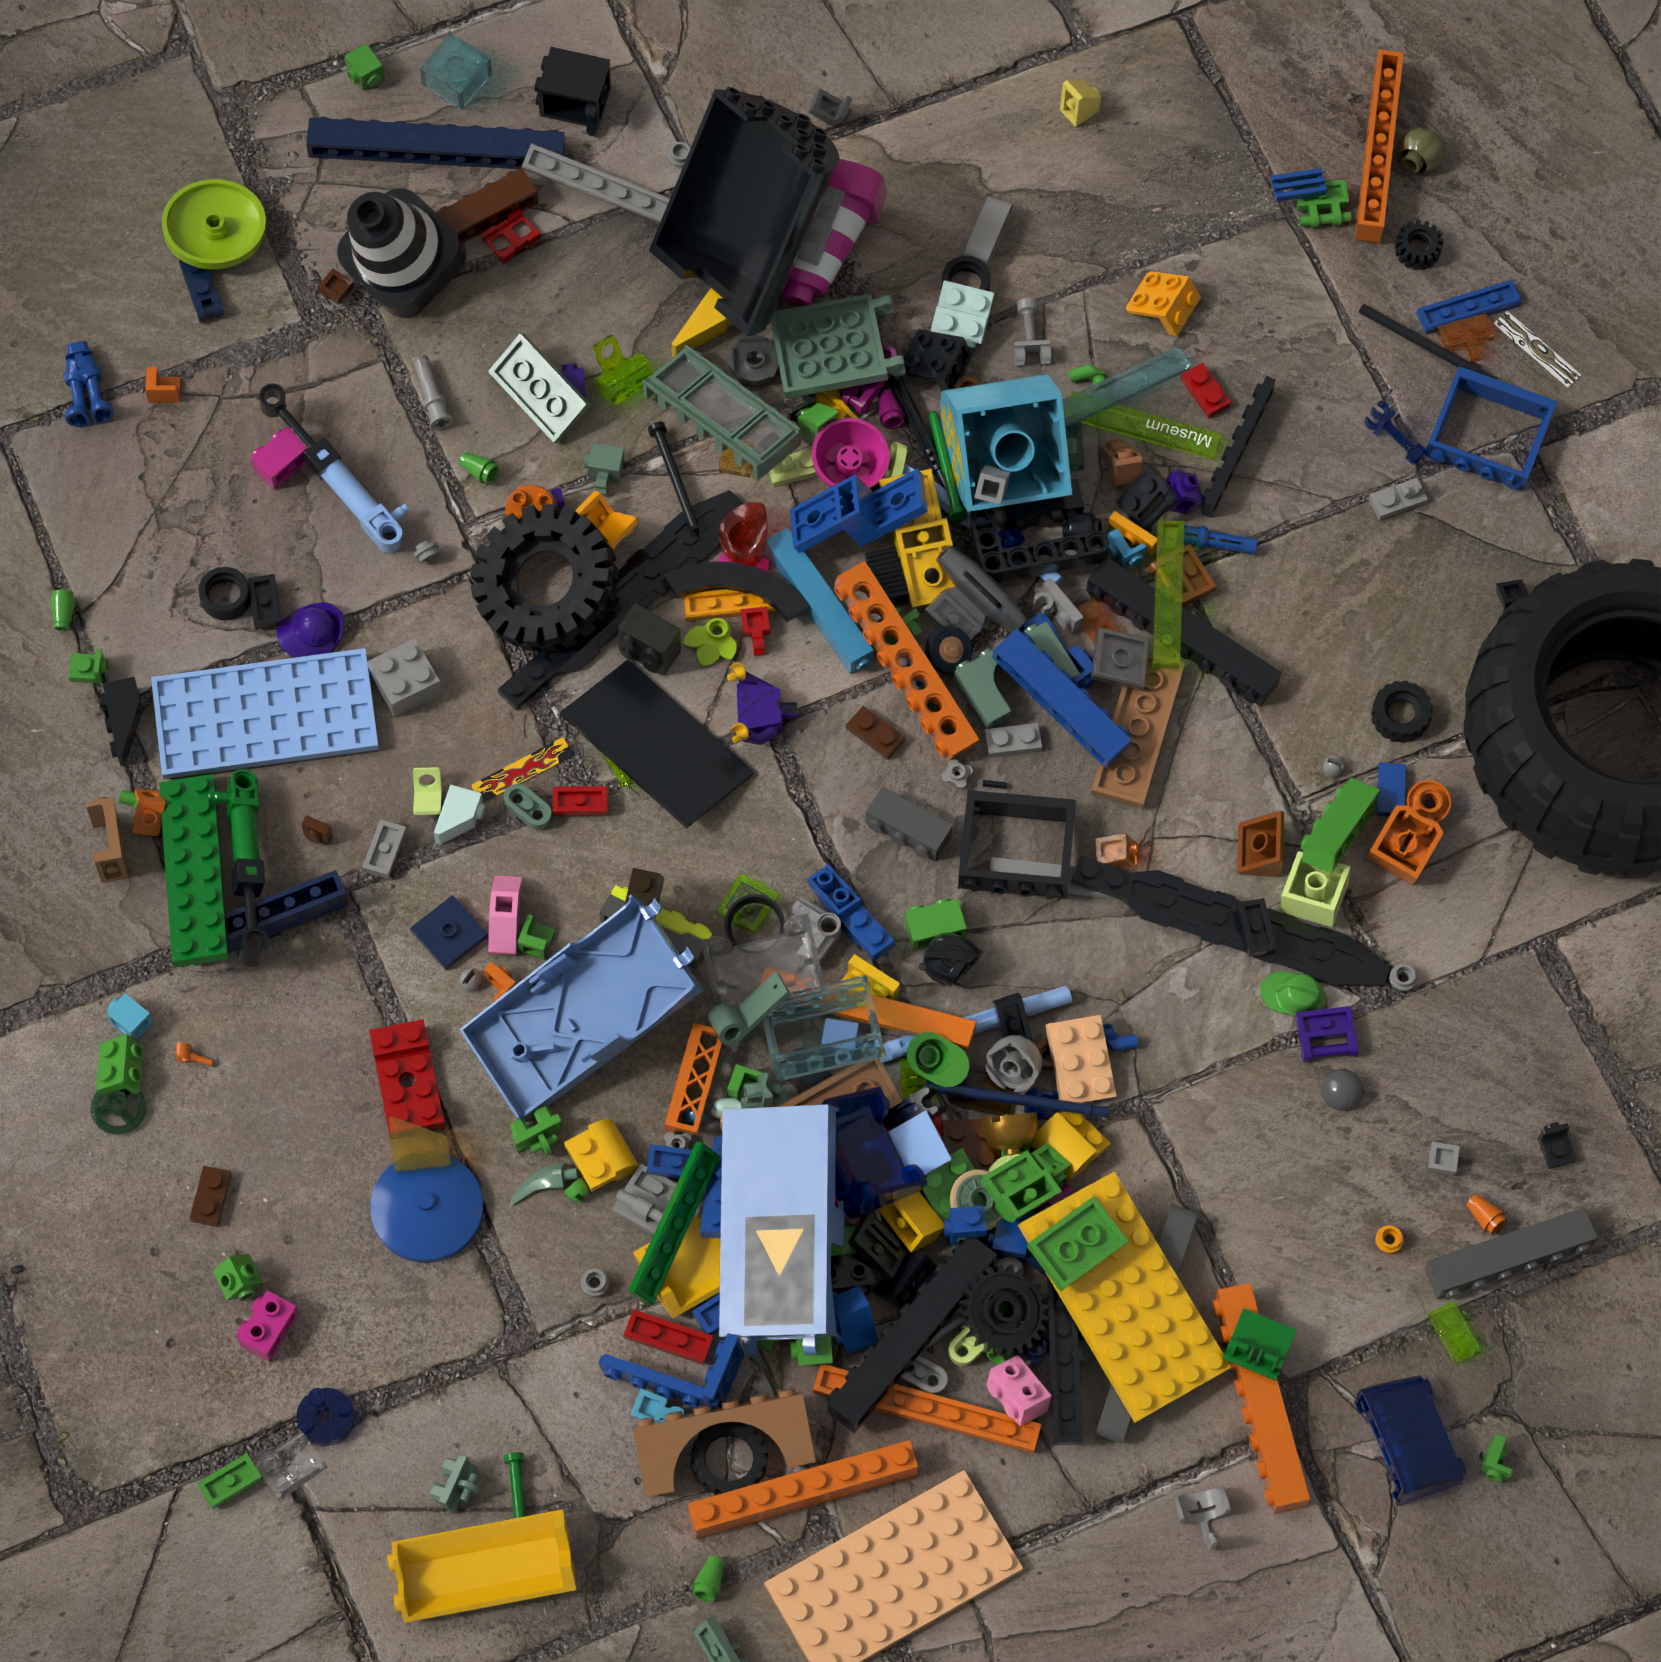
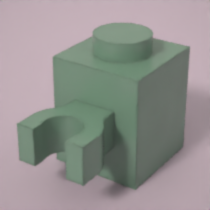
[584,443,624,496]

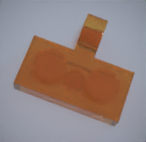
[1436,313,1495,362]

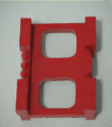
[481,208,541,264]

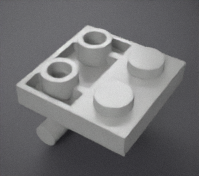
[612,1163,677,1236]

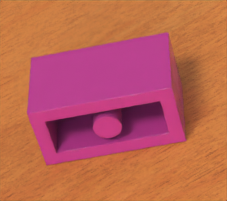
[250,426,307,490]

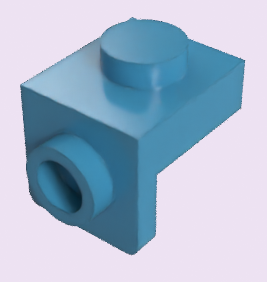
[1108,528,1147,569]

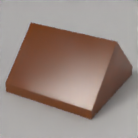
[1237,811,1285,877]

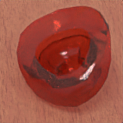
[719,502,768,567]

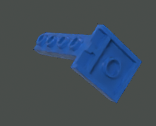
[599,1333,745,1409]

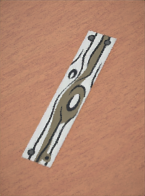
[1493,311,1581,388]

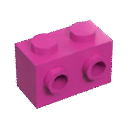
[237,1291,299,1362]

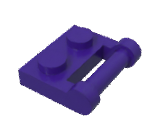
[1295,1006,1358,1062]

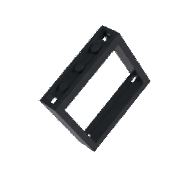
[958,790,1076,899]

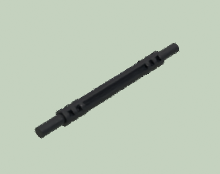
[881,340,946,489]

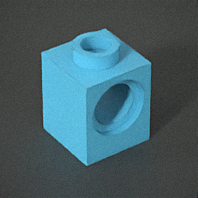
[106,993,153,1040]

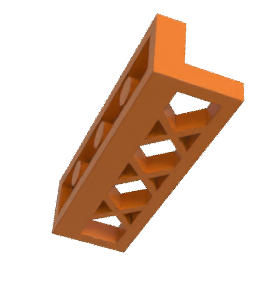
[665,1023,723,1135]

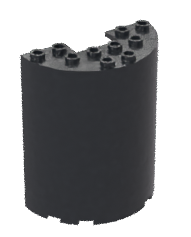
[649,87,840,336]

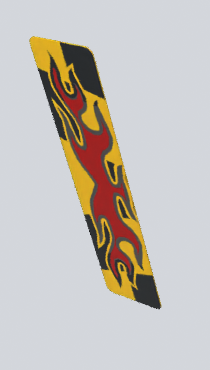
[472,738,573,803]

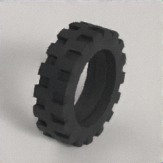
[691,1422,767,1496]

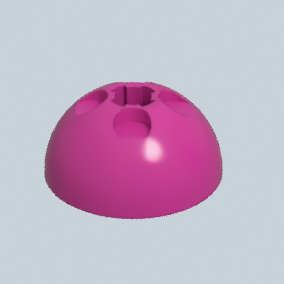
[812,418,890,489]

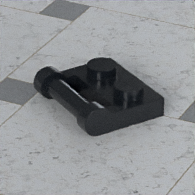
[1116,466,1181,533]

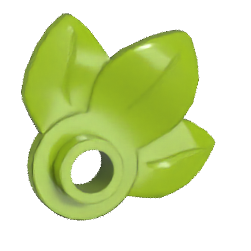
[683,618,737,667]

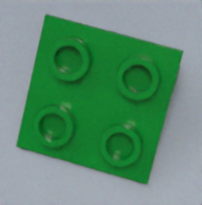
[1223,1308,1296,1381]

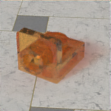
[1095,833,1139,867]

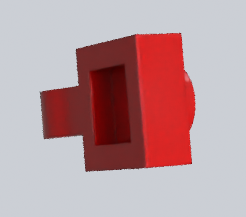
[740,606,770,656]

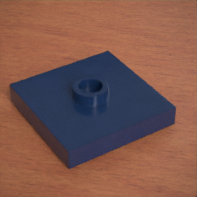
[410,895,488,970]

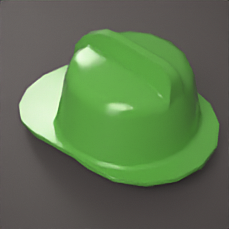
[1260,971,1326,1016]
[906,1032,969,1087]

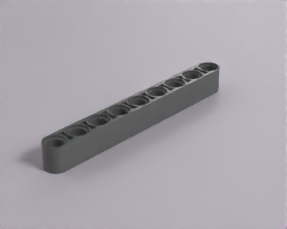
[1095,1204,1198,1444]

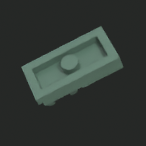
[693,1616,748,1662]

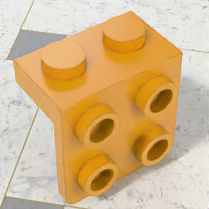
[1126,271,1201,336]
[575,491,638,551]

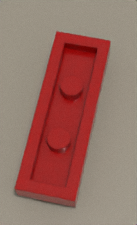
[623,1309,714,1365]

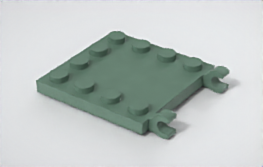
[771,293,906,399]

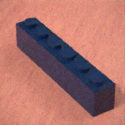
[194,870,349,966]

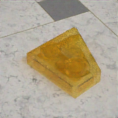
[389,1117,451,1172]

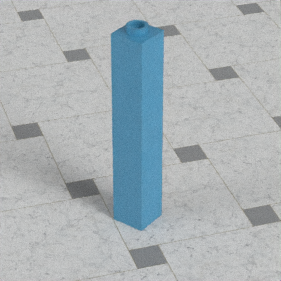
[765,528,874,674]

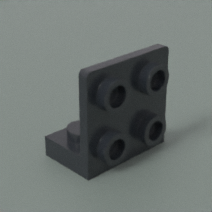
[903,329,972,392]

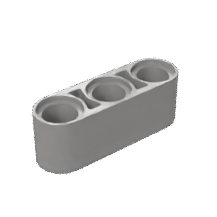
[963,196,1013,267]

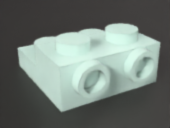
[931,280,995,348]

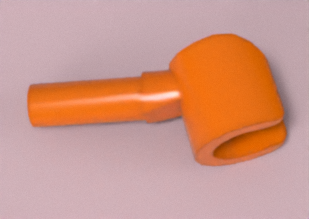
[175,1042,213,1066]

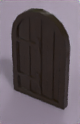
[944,1065,1015,1116]

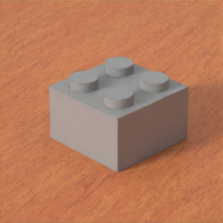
[367,638,442,718]

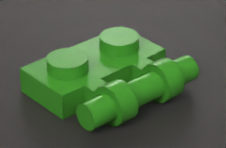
[1296,180,1351,228]

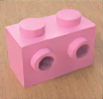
[987,1355,1051,1426]

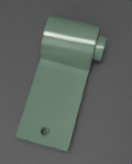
[708,971,791,1045]

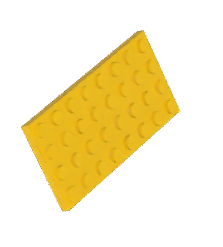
[1018,1171,1231,1423]

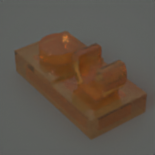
[1077,598,1119,646]

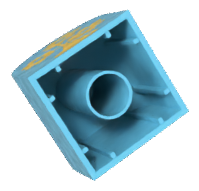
[940,374,1072,512]

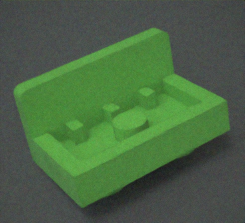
[96,1034,144,1095]

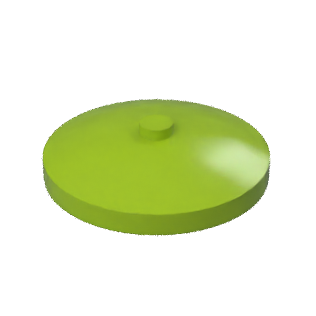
[162,179,266,269]

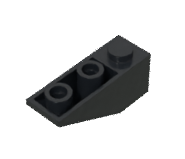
[100,677,143,766]

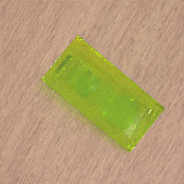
[1428,1301,1482,1364]

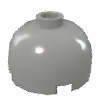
[985,1035,1042,1092]

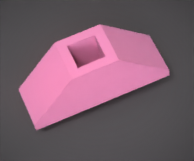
[488,876,522,955]

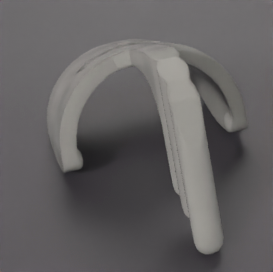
[1174,1487,1231,1551]

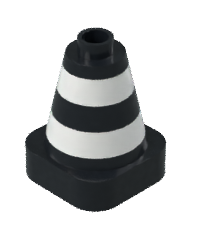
[337,188,467,318]

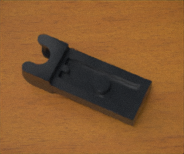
[869,1086,947,1134]

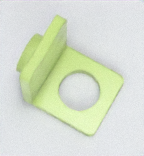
[413,767,442,815]

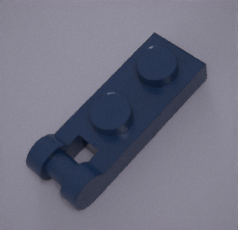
[178,260,224,322]

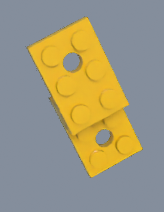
[879,469,955,608]

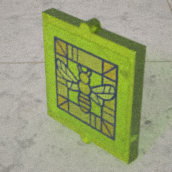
[716,873,779,934]

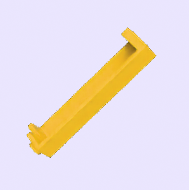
[387,1509,577,1623]

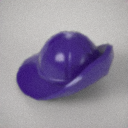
[276,602,344,658]

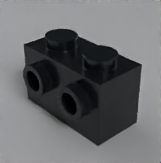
[831,1253,875,1297]

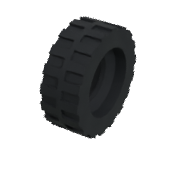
[1371,680,1433,743]

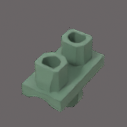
[741,1073,788,1109]
[430,1454,481,1514]

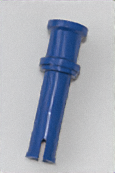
[1176,522,1257,555]

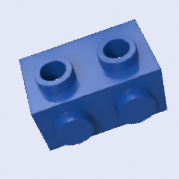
[833,1286,878,1355]

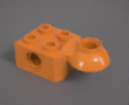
[1365,780,1451,885]

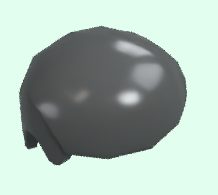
[1321,1068,1364,1110]

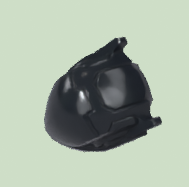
[919,932,984,987]

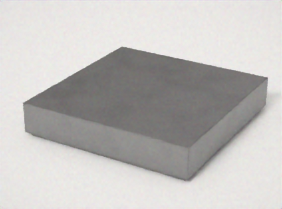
[1091,627,1150,691]

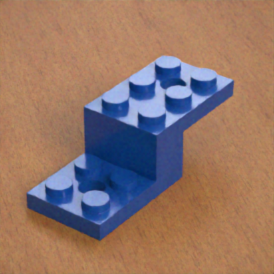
[790,468,928,553]

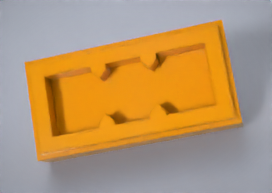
[1107,511,1158,557]

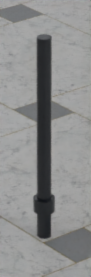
[1359,304,1499,380]

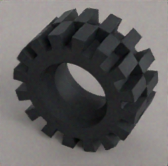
[1395,220,1444,270]

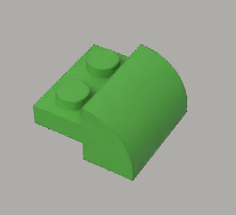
[980,1150,1062,1222]

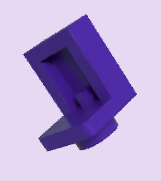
[559,363,586,399]

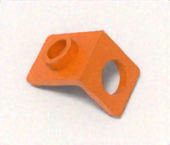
[132,788,166,836]

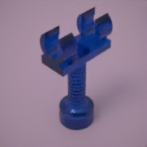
[1364,401,1427,465]

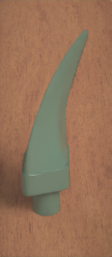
[510,1162,579,1205]

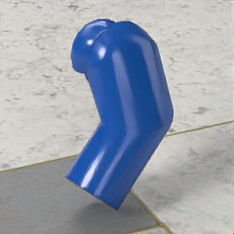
[1103,1024,1138,1051]

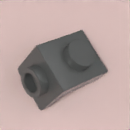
[808,88,852,127]

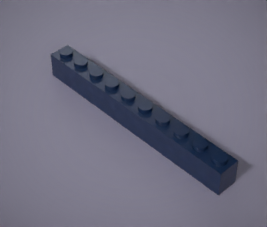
[306,117,565,170]

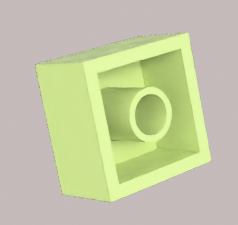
[1280,851,1351,927]

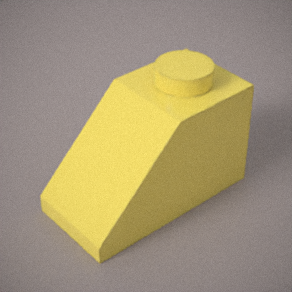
[1060,80,1101,127]

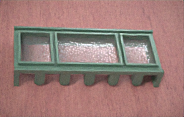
[642,345,801,481]

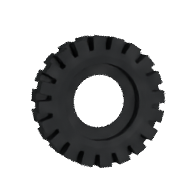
[470,504,619,652]

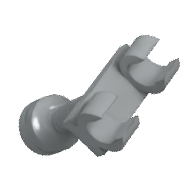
[1013,298,1051,366]

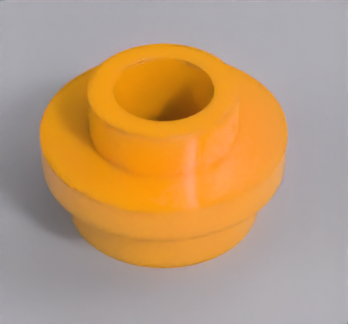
[1375,1225,1404,1254]

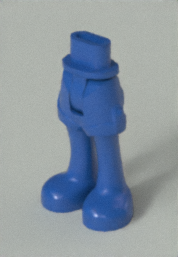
[63,341,114,427]

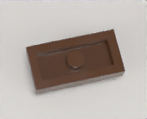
[846,706,905,760]
[190,1166,232,1227]

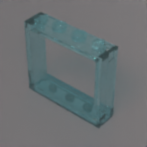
[763,975,886,1082]

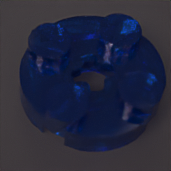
[296,1388,355,1446]

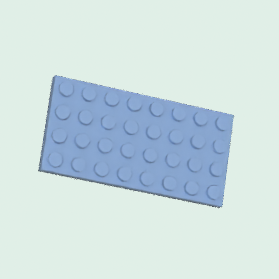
[151,648,379,779]

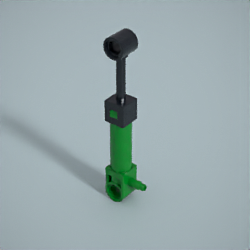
[207,769,270,967]

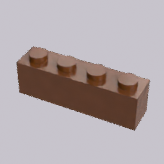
[436,168,538,243]

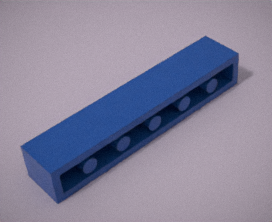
[992,628,1131,769]

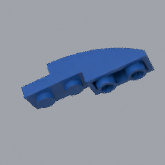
[807,864,896,961]

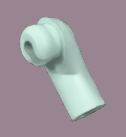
[710,1098,742,1119]

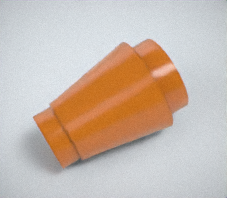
[1466,1194,1508,1235]

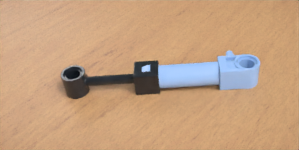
[259,383,410,553]

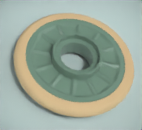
[950,1170,1002,1230]

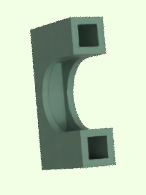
[953,621,1080,730]

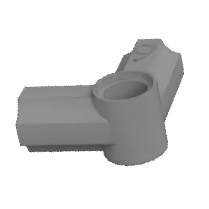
[788,897,842,969]

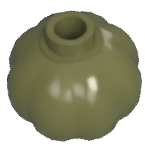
[1398,128,1445,175]

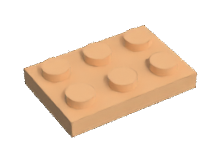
[1045,1015,1117,1103]

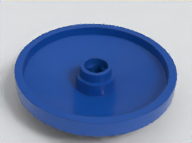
[370,1152,484,1263]

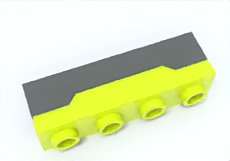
[600,885,712,970]

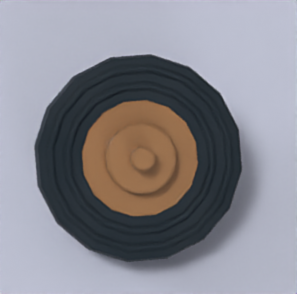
[925,626,973,674]

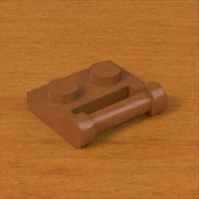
[1148,544,1216,607]

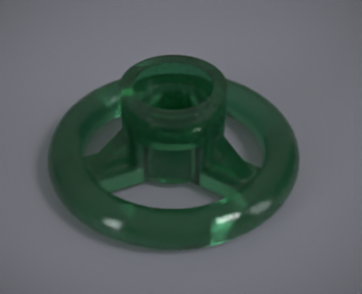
[90,1088,147,1134]

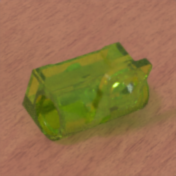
[592,335,654,407]

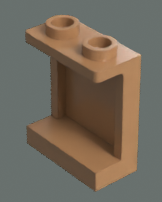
[86,797,129,883]

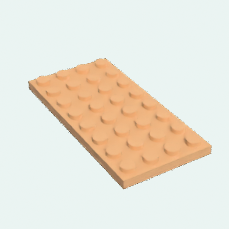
[764,1470,1023,1662]

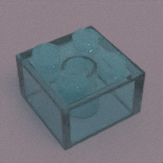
[420,33,492,110]

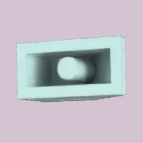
[434,785,486,845]

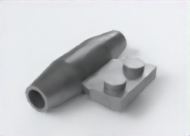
[925,545,1026,640]

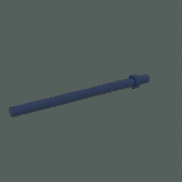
[925,1080,1109,1118]

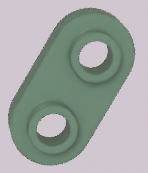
[504,784,552,829]

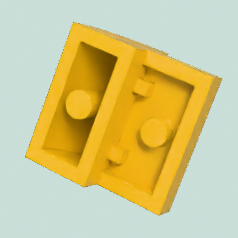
[1030,1112,1111,1182]
[564,1119,639,1192]

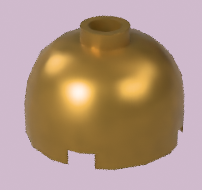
[981,1112,1038,1155]

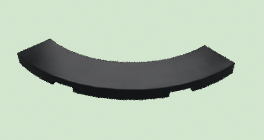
[664,562,810,623]

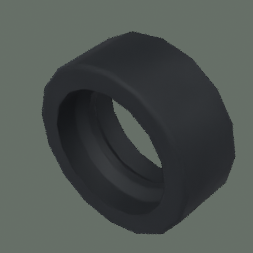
[941,256,991,291]
[198,567,251,620]

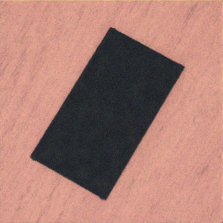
[560,659,754,829]

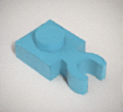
[630,1388,684,1421]

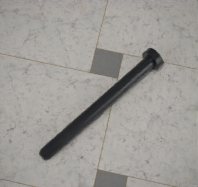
[648,421,699,532]

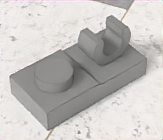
[1368,478,1428,521]
[1033,578,1083,634]

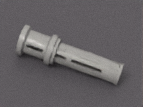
[412,355,453,431]

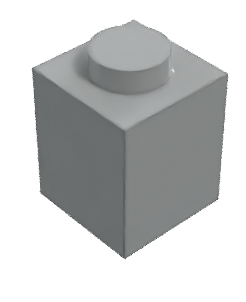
[974,465,1011,505]

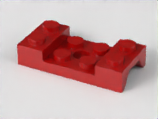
[369,1019,445,1140]

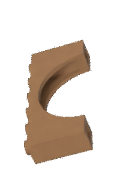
[632,1388,816,1497]

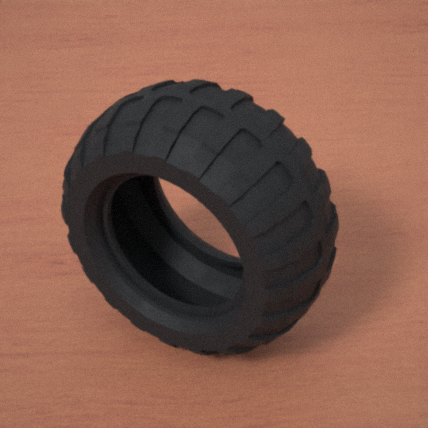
[1463,559,1661,879]

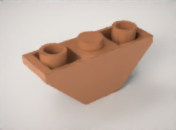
[1100,438,1142,486]

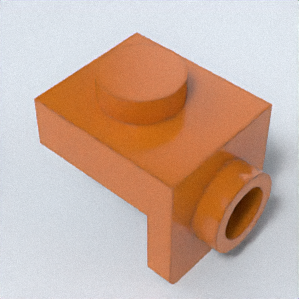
[484,962,516,1002]

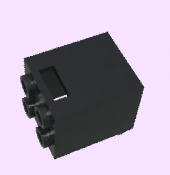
[534,47,611,136]

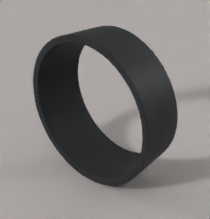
[724,894,785,954]

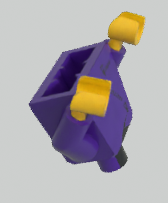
[727,662,797,745]

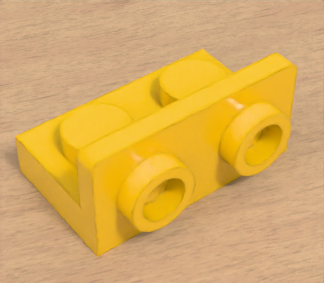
[839,954,900,1000]

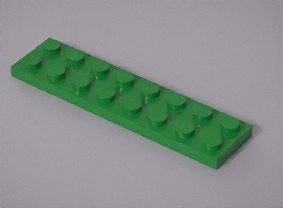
[159,774,229,968]

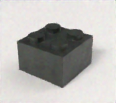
[618,603,681,676]

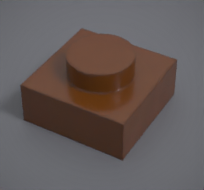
[317,268,354,305]
[301,815,333,845]

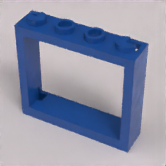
[1425,366,1557,491]

